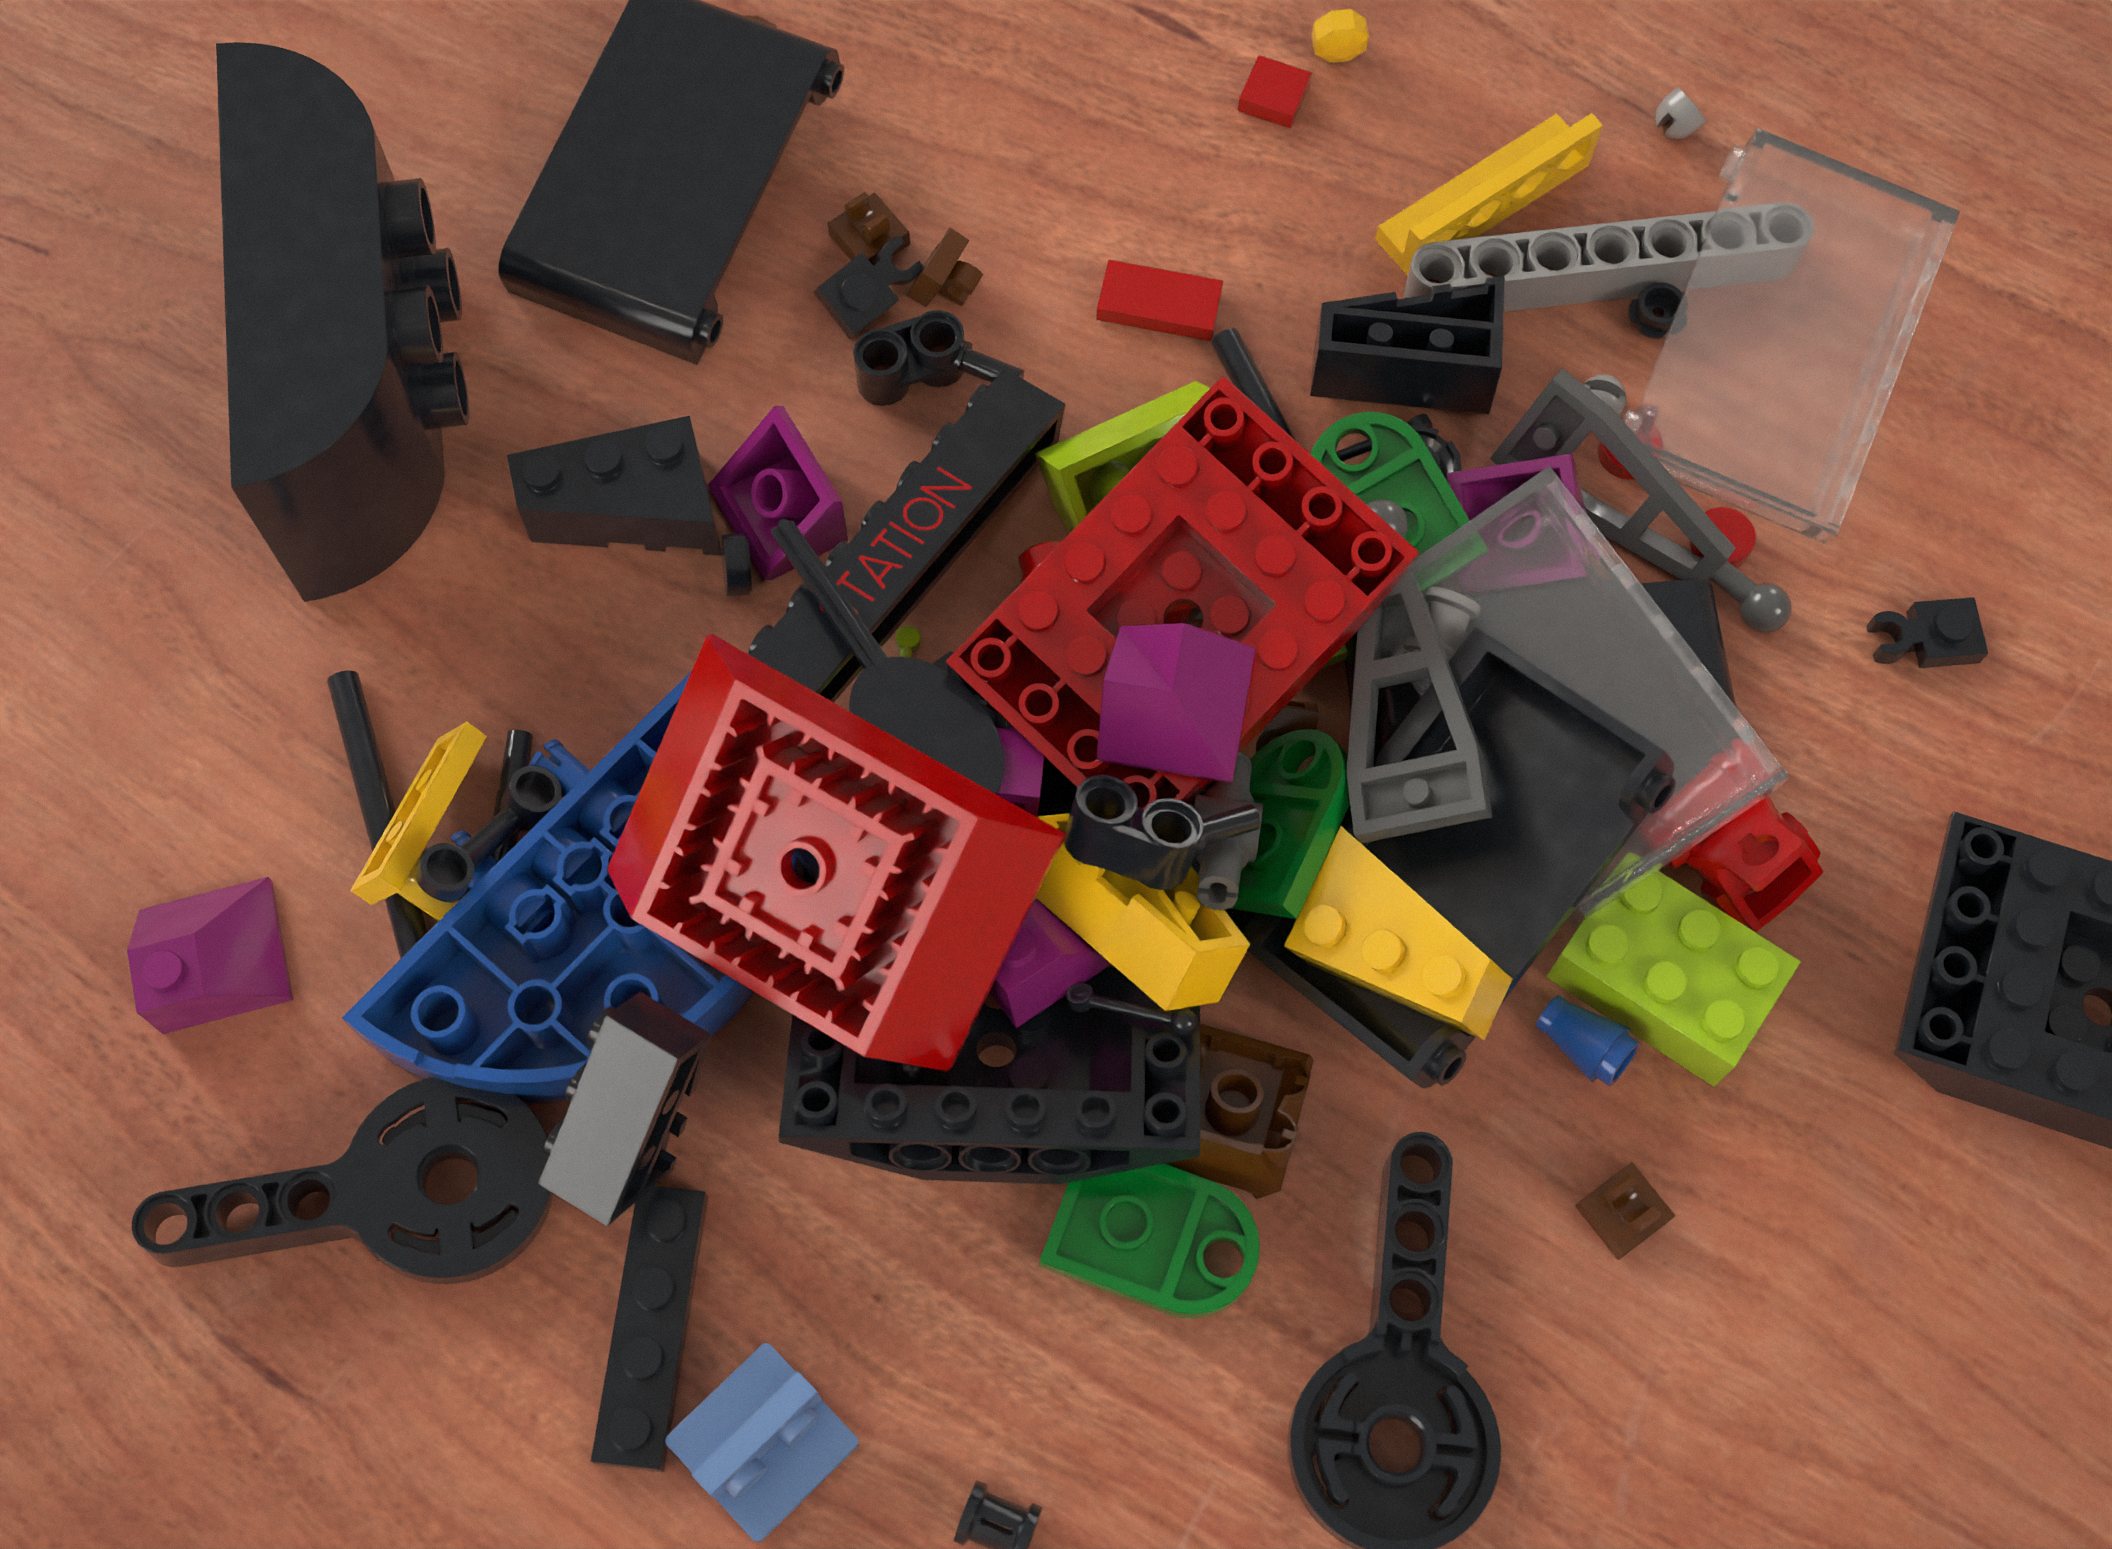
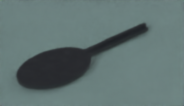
[771,518,1004,795]

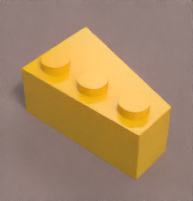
[1036,813,1250,1011]
[1284,826,1512,1040]

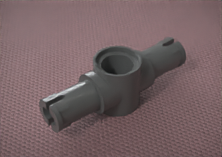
[1194,753,1263,910]

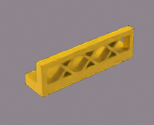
[1375,113,1603,276]

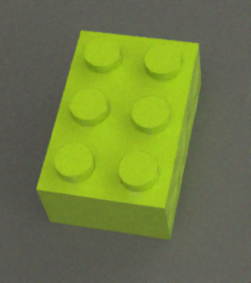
[1546,852,1801,1087]

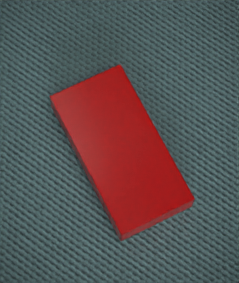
[1096,259,1223,341]

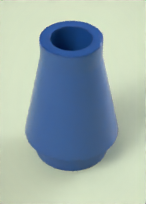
[1536,995,1640,1086]

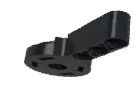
[131,1077,554,1284]
[1287,1132,1501,1549]

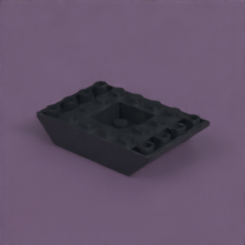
[1894,811,2112,1149]

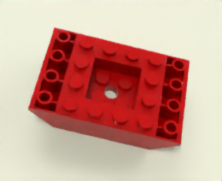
[945,376,1419,809]
[607,634,1067,1071]

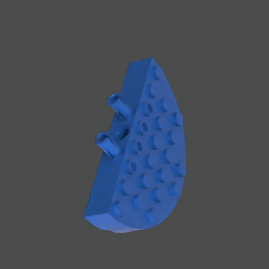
[342,672,805,1102]

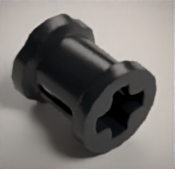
[953,1480,1043,1549]

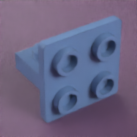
[665,1343,859,1542]

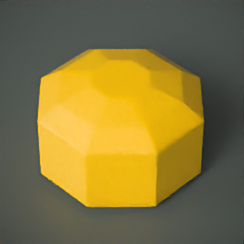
[1312,9,1369,63]

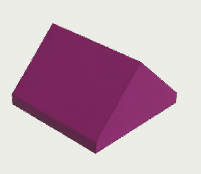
[707,406,848,580]

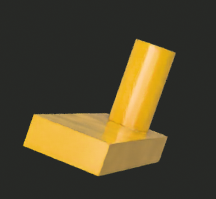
[350,721,487,921]

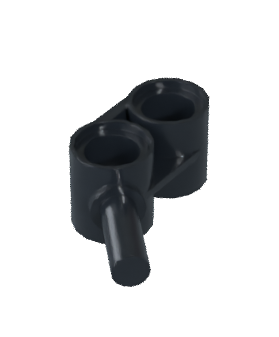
[853,310,1025,406]
[1064,775,1260,890]

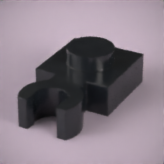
[813,236,923,339]
[1866,597,1988,668]

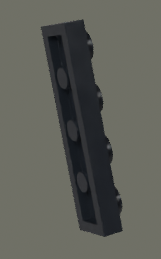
[591,1186,708,1472]

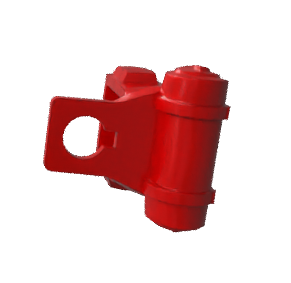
[1637,741,1824,933]

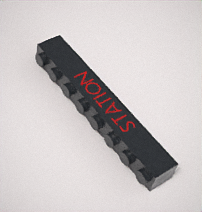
[748,369,1065,702]

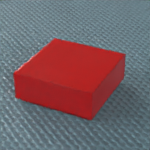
[1238,55,1312,128]

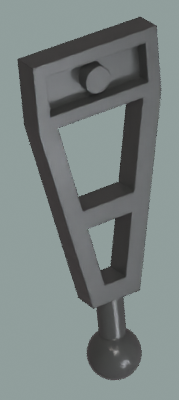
[1490,368,1792,633]
[1346,499,1492,843]

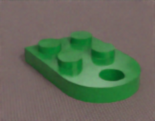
[1310,412,1486,589]
[1230,729,1350,919]
[1039,1164,1260,1319]

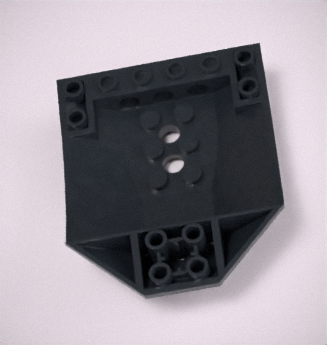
[779,651,1203,1184]

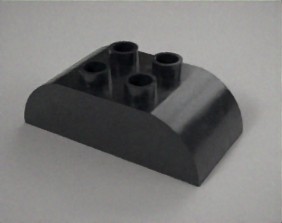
[216,42,470,602]

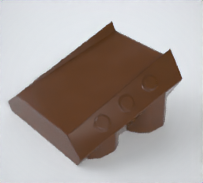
[1165,1024,1314,1200]

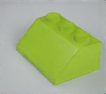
[1035,381,1210,533]

